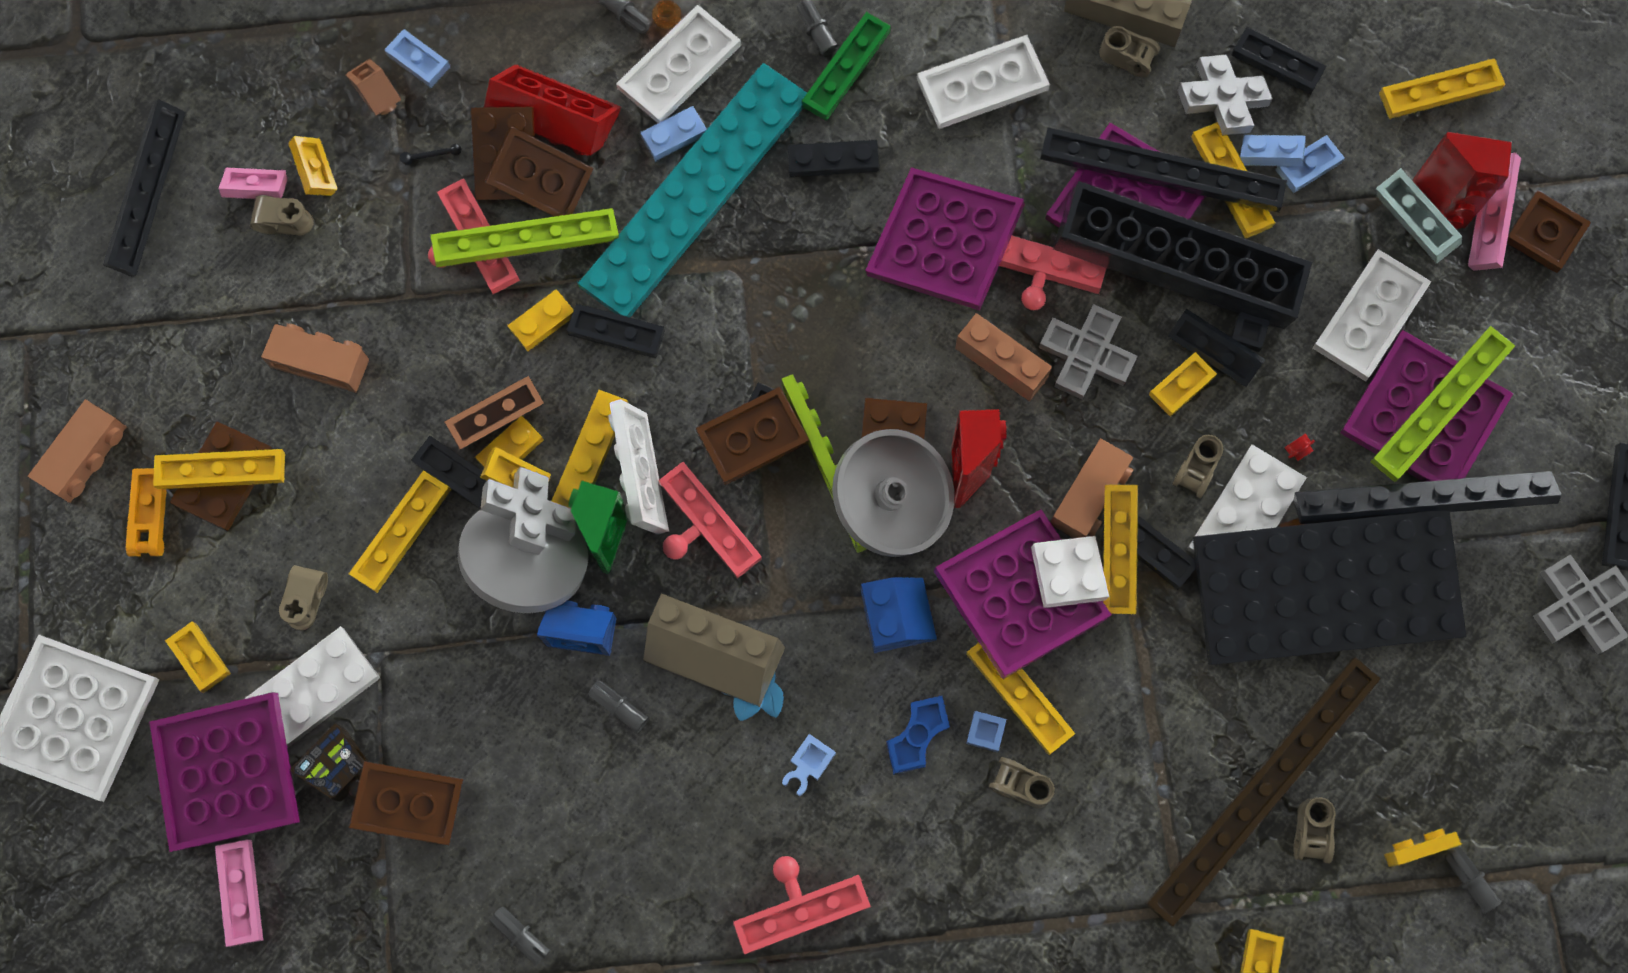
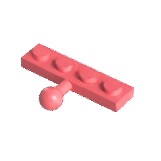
[428,178,520,294]
[999,236,1106,310]
[658,462,762,579]
[733,856,871,954]

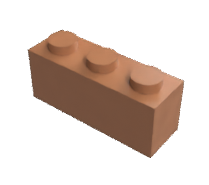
[955,313,1052,402]
[261,324,369,393]
[444,376,544,449]
[28,399,127,503]
[1050,438,1134,538]

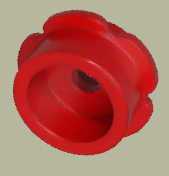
[1284,433,1315,461]

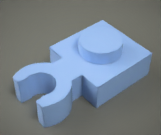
[782,734,836,797]

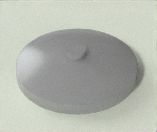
[832,429,955,557]
[458,510,588,613]

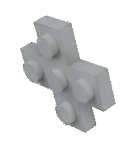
[1177,55,1272,135]
[1039,304,1138,400]
[481,467,576,555]
[1533,554,1628,655]

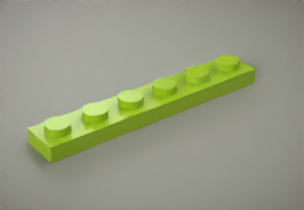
[430,208,619,267]
[1370,326,1515,482]
[781,374,866,553]

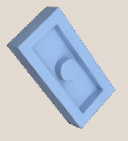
[385,29,450,88]
[640,106,707,161]
[1240,135,1305,166]
[1276,135,1345,193]

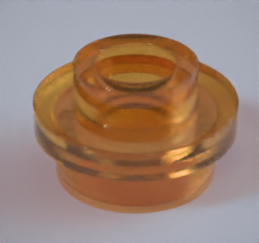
[652,0,682,29]

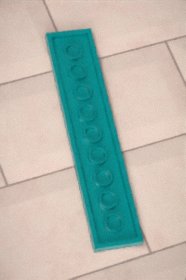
[578,63,807,317]

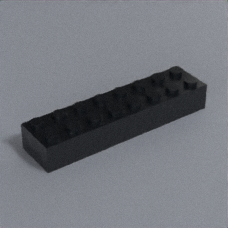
[1053,181,1312,329]

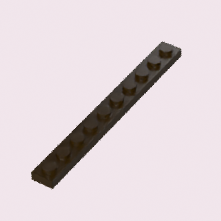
[1145,657,1380,927]

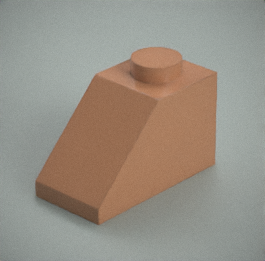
[345,59,401,116]

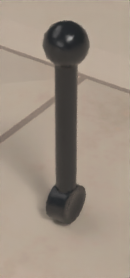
[400,144,462,165]

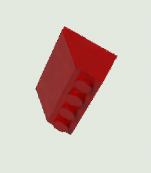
[484,64,621,156]
[1412,132,1512,229]
[951,409,1007,508]

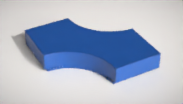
[886,696,950,775]

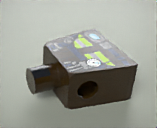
[290,723,369,802]

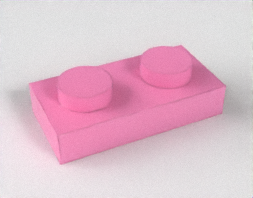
[219,168,288,199]

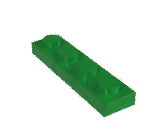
[801,12,891,121]

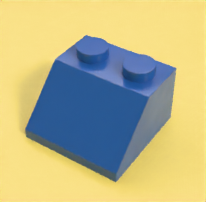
[861,577,937,653]
[537,600,617,656]

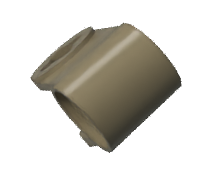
[1099,26,1160,77]
[250,195,314,236]
[1172,435,1223,499]
[279,565,328,630]
[988,757,1055,808]
[1293,797,1336,864]

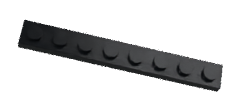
[1040,127,1287,213]
[1293,471,1562,525]

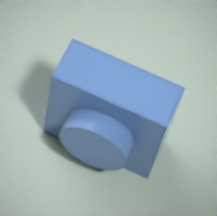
[966,711,1007,753]

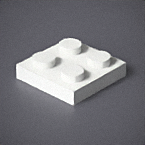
[1031,536,1109,608]

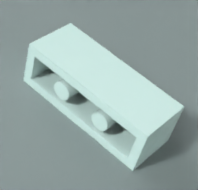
[1376,168,1462,264]

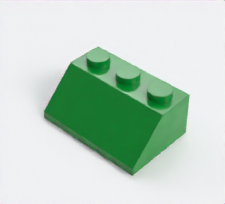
[568,480,628,574]

